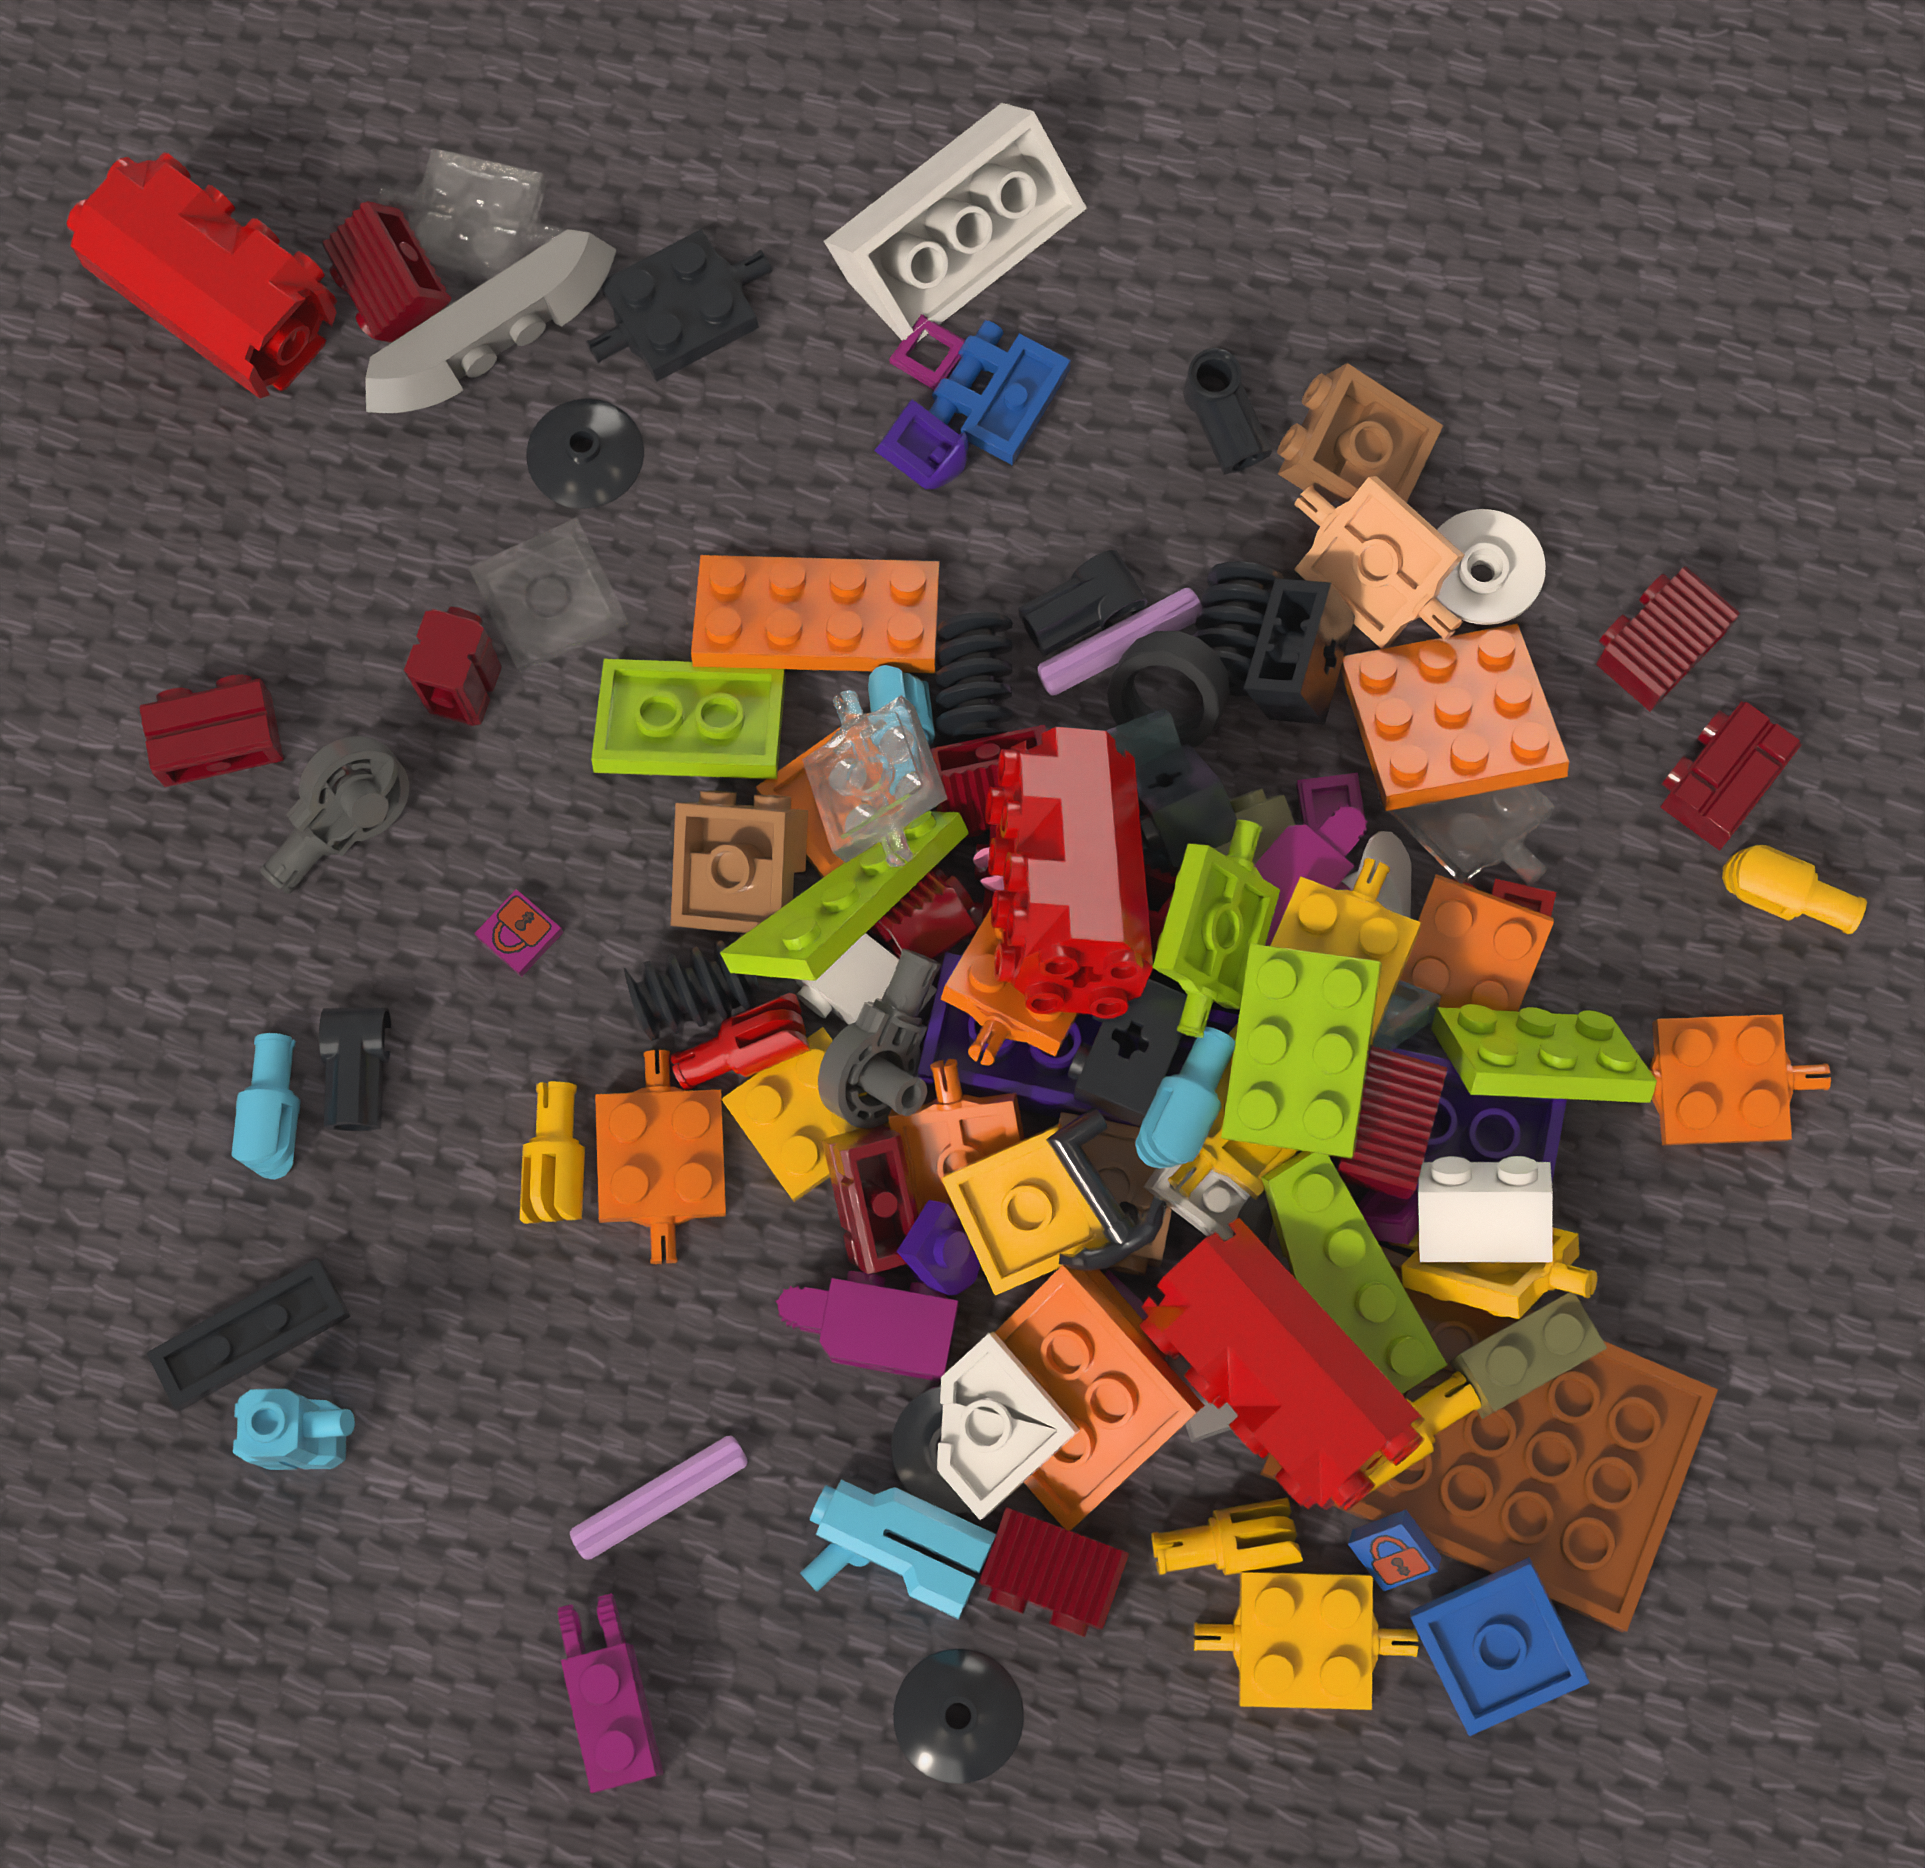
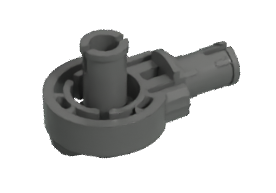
[259,736,409,894]
[818,948,941,1129]

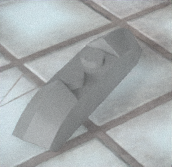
[365,229,616,413]

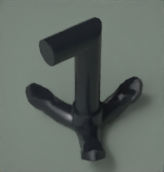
[1046,1107,1167,1271]

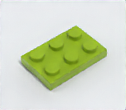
[591,659,786,779]
[1221,944,1382,1159]
[1431,1004,1657,1103]

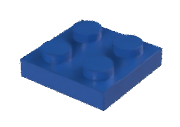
[1410,1557,1590,1736]

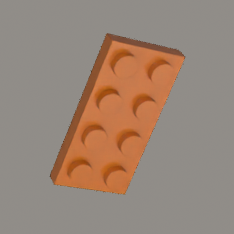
[691,555,939,673]

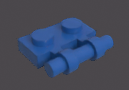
[929,320,1071,465]

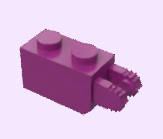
[1254,804,1368,946]
[775,1271,959,1382]
[558,1593,664,1793]

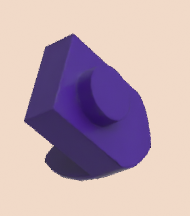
[874,399,969,489]
[897,1200,980,1295]

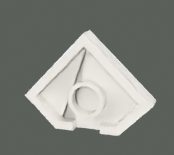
[937,1332,1080,1520]

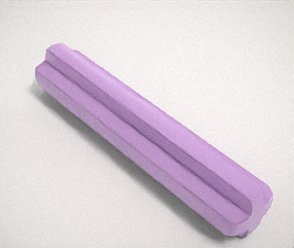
[1038,588,1203,695]
[570,1436,748,1560]

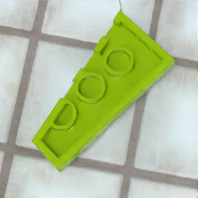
[720,809,969,981]
[1261,1151,1447,1394]

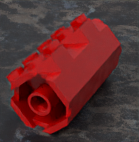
[67,152,337,399]
[985,727,1153,1019]
[1139,1217,1425,1512]

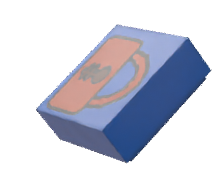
[1348,1509,1442,1591]

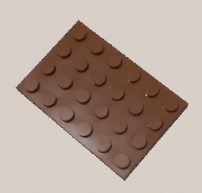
[1260,1245,1718,1632]

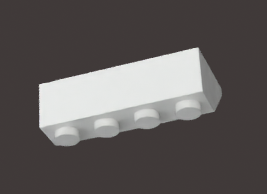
[824,103,1087,342]

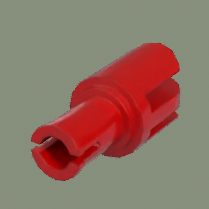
[671,993,810,1091]

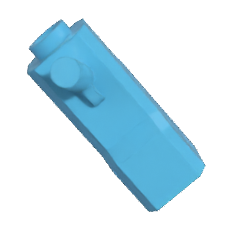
[233,1389,355,1470]
[800,1480,996,1620]

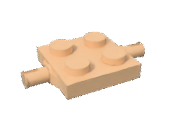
[1294,476,1465,649]

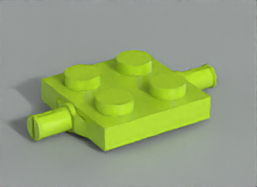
[1152,820,1280,1038]

